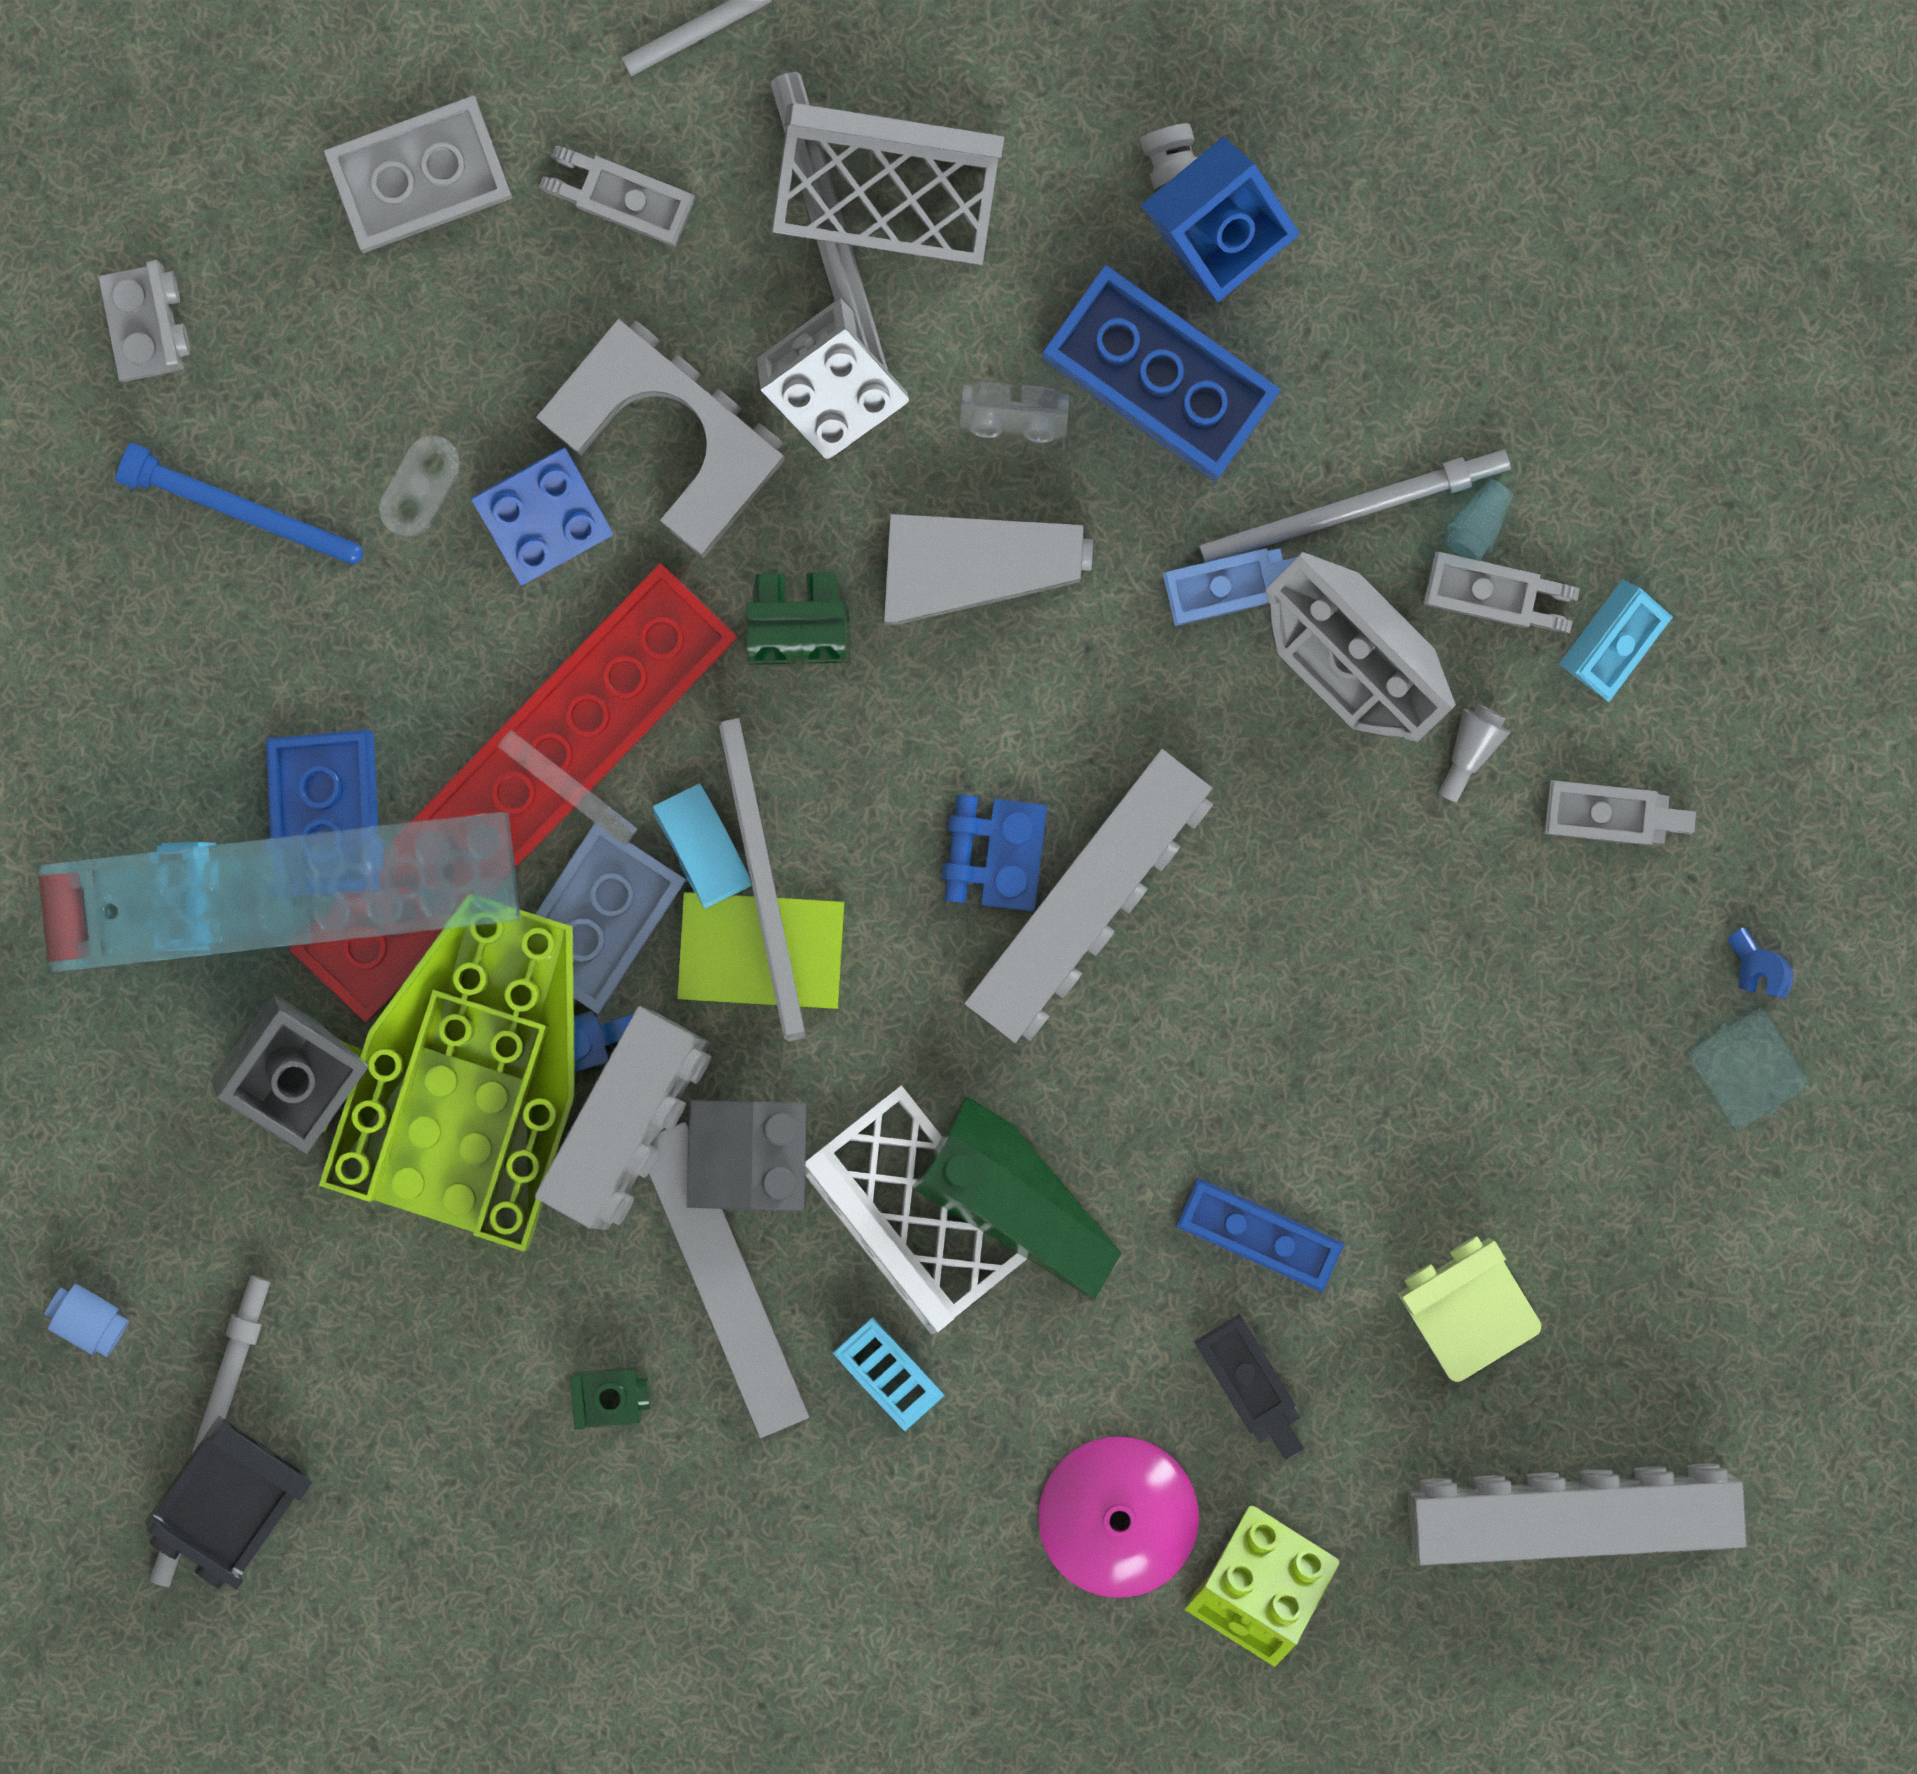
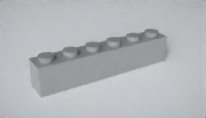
[964,749,1213,1043]

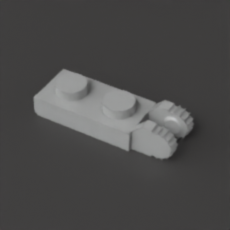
[539,146,696,247]
[1423,551,1580,633]

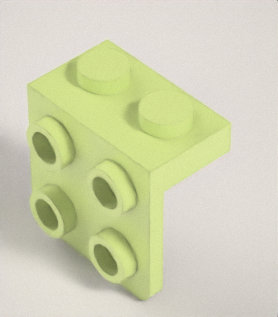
[1397,1236,1541,1382]

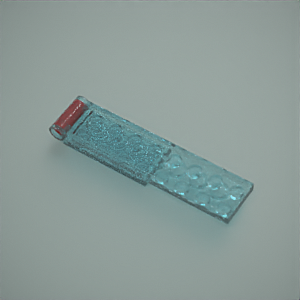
[37,812,521,973]

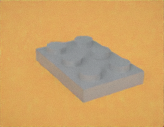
[324,95,513,253]

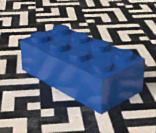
[1042,265,1281,483]

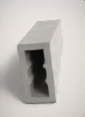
[884,514,1093,625]

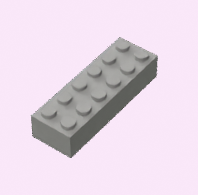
[1407,1464,1746,1565]

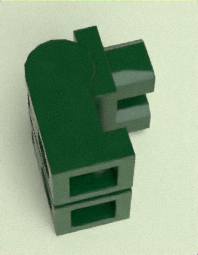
[747,572,850,665]

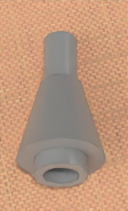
[1438,704,1511,803]

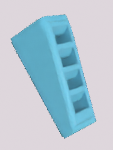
[833,1316,945,1431]

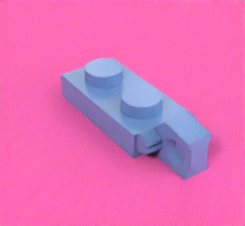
[1162,548,1297,626]

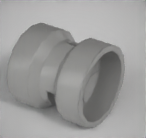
[1139,123,1197,191]

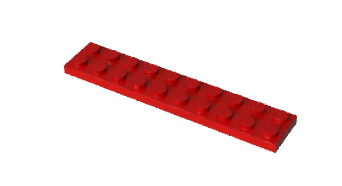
[289,563,738,1023]

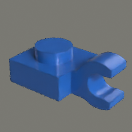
[574,1011,634,1072]

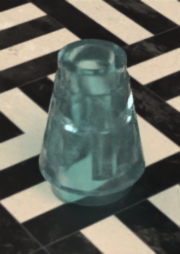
[1444,480,1514,561]

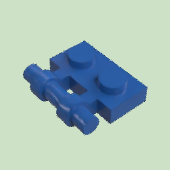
[941,794,1047,912]

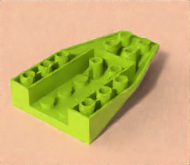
[319,894,575,1252]

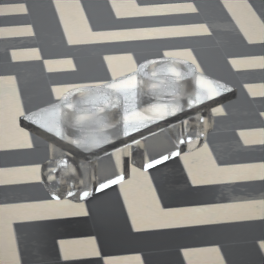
[960,380,1070,443]

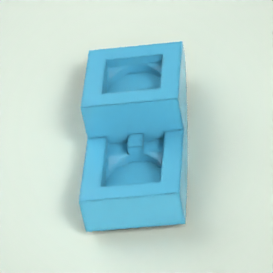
[653,783,752,909]

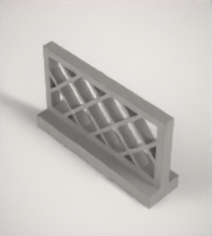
[771,103,1004,265]

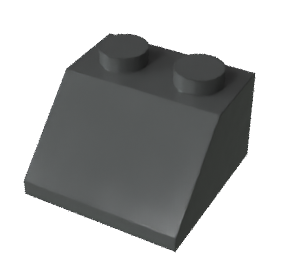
[211,993,369,1154]
[687,1100,807,1211]

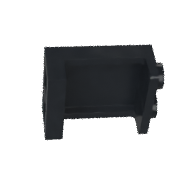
[145,1416,312,1590]

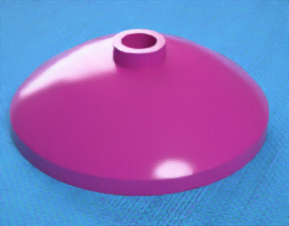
[1038,1436,1199,1598]

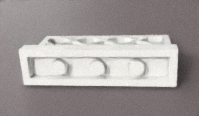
[805,1085,1026,1334]

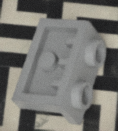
[98,260,190,382]

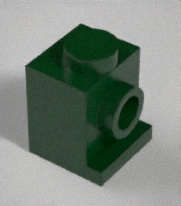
[570,1367,651,1429]

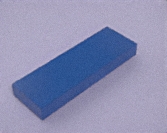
[1176,1178,1344,1293]

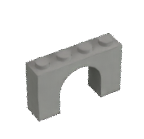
[536,319,785,558]

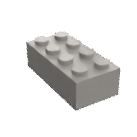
[534,1006,712,1230]

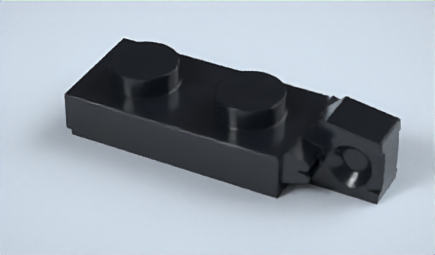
[1194,1314,1304,1460]

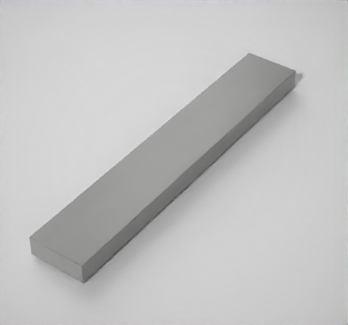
[719,718,806,1042]
[649,1121,810,1438]

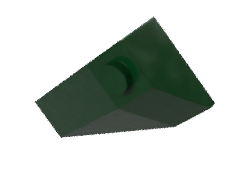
[912,1096,1121,1299]

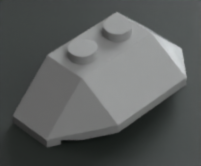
[1266,552,1455,742]

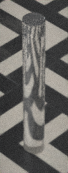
[498,730,638,846]

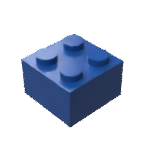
[1141,136,1300,302]

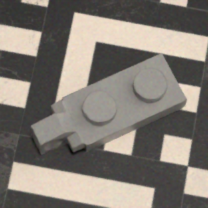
[1544,780,1696,845]

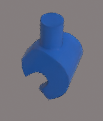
[1727,928,1793,999]

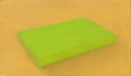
[677,892,844,1009]

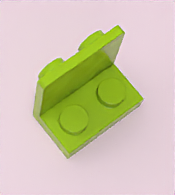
[1184,1506,1339,1667]

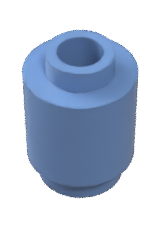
[44,1283,129,1357]

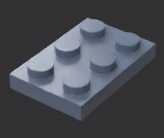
[535,821,687,1014]

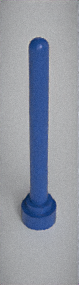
[115,442,363,564]

